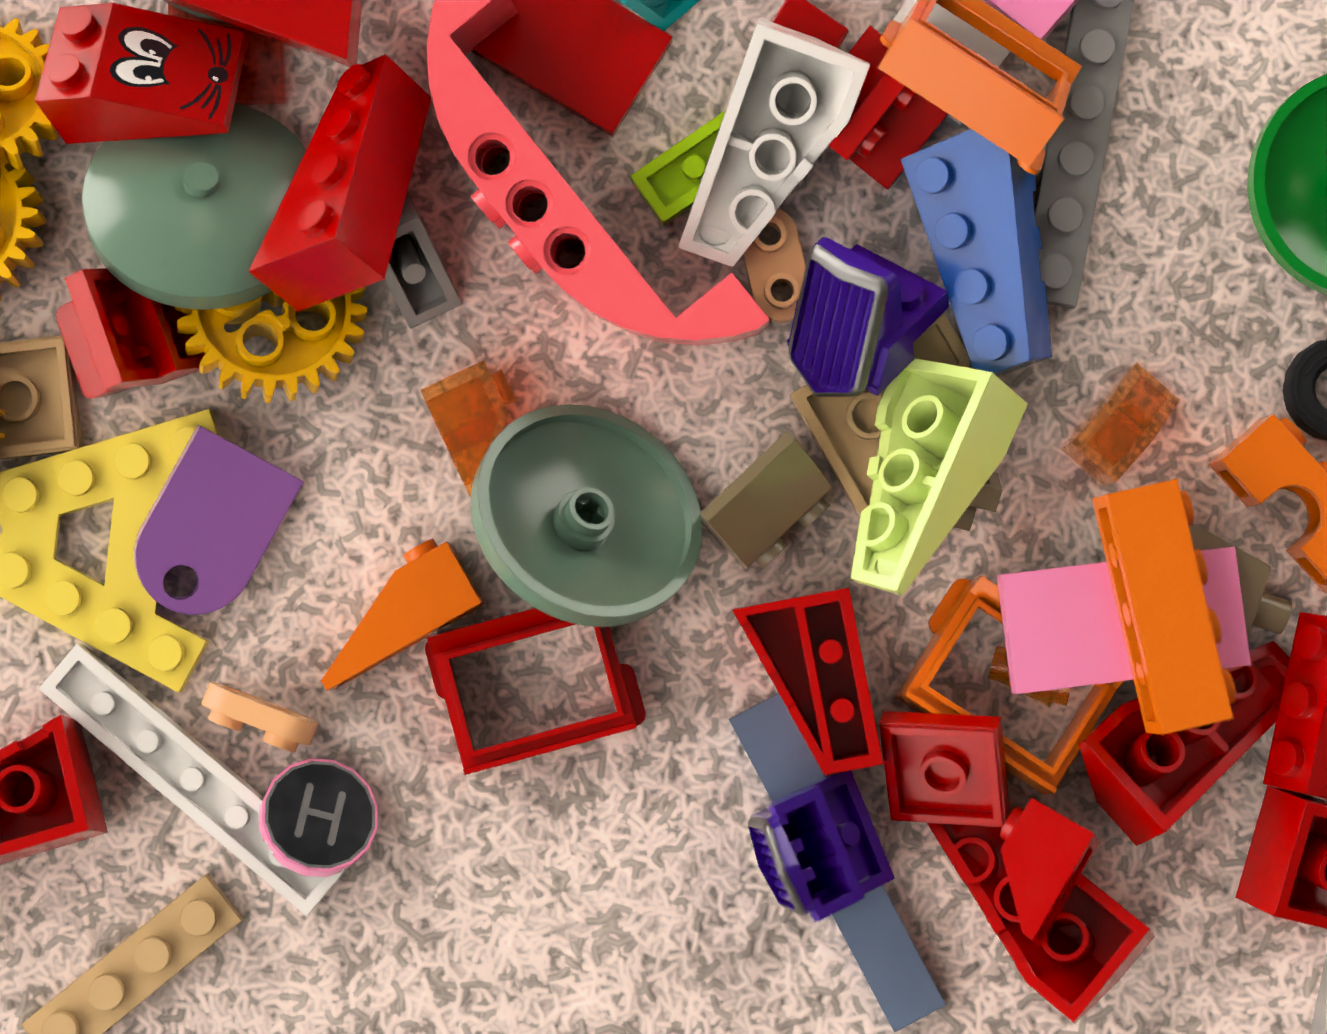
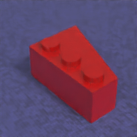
[732,587,883,775]

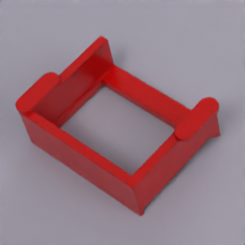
[425,608,646,775]

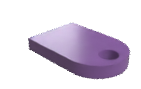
[134,425,303,615]

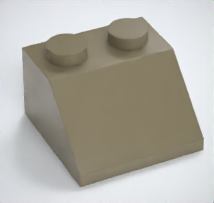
[698,430,833,570]

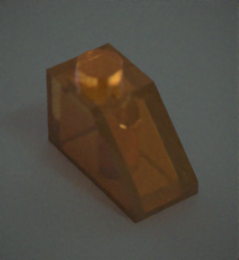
[420,360,516,497]
[1060,362,1180,487]

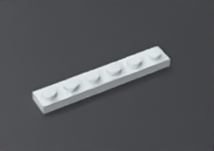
[39,644,348,916]

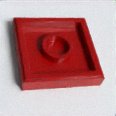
[879,711,1010,827]

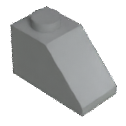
[384,191,462,329]

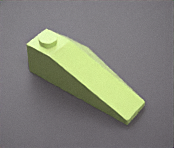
[851,358,1028,595]

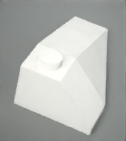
[678,18,870,267]

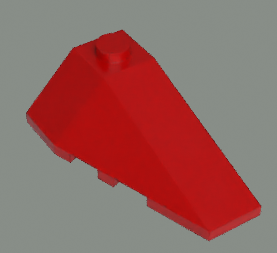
[1079,641,1290,846]
[927,823,1155,1024]

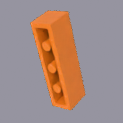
[1092,479,1236,735]

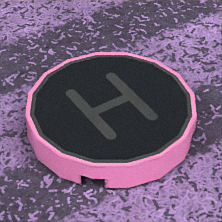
[259,758,378,877]

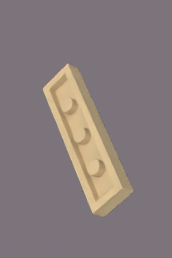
[21,873,245,1034]

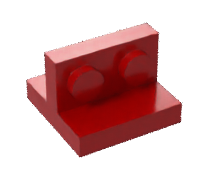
[829,25,949,190]

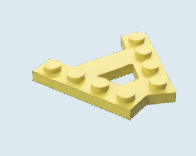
[0,409,220,693]

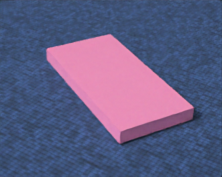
[997,546,1251,694]

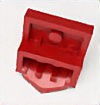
[56,268,205,399]

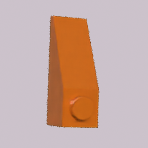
[321,538,485,691]

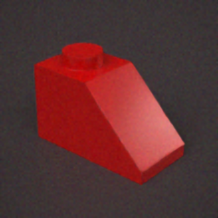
[1000,798,1100,945]

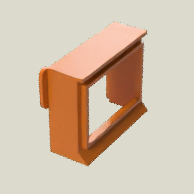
[878,0,1082,175]
[895,576,1124,795]

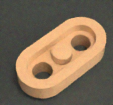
[743,209,806,323]
[201,681,319,752]

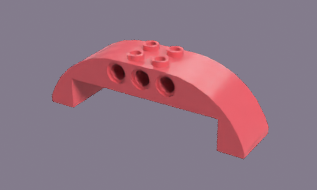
[427,0,770,345]

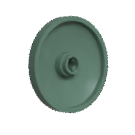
[82,103,306,309]
[471,404,702,627]

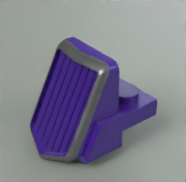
[787,237,949,397]
[748,770,895,922]

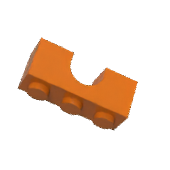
[1208,414,1327,594]

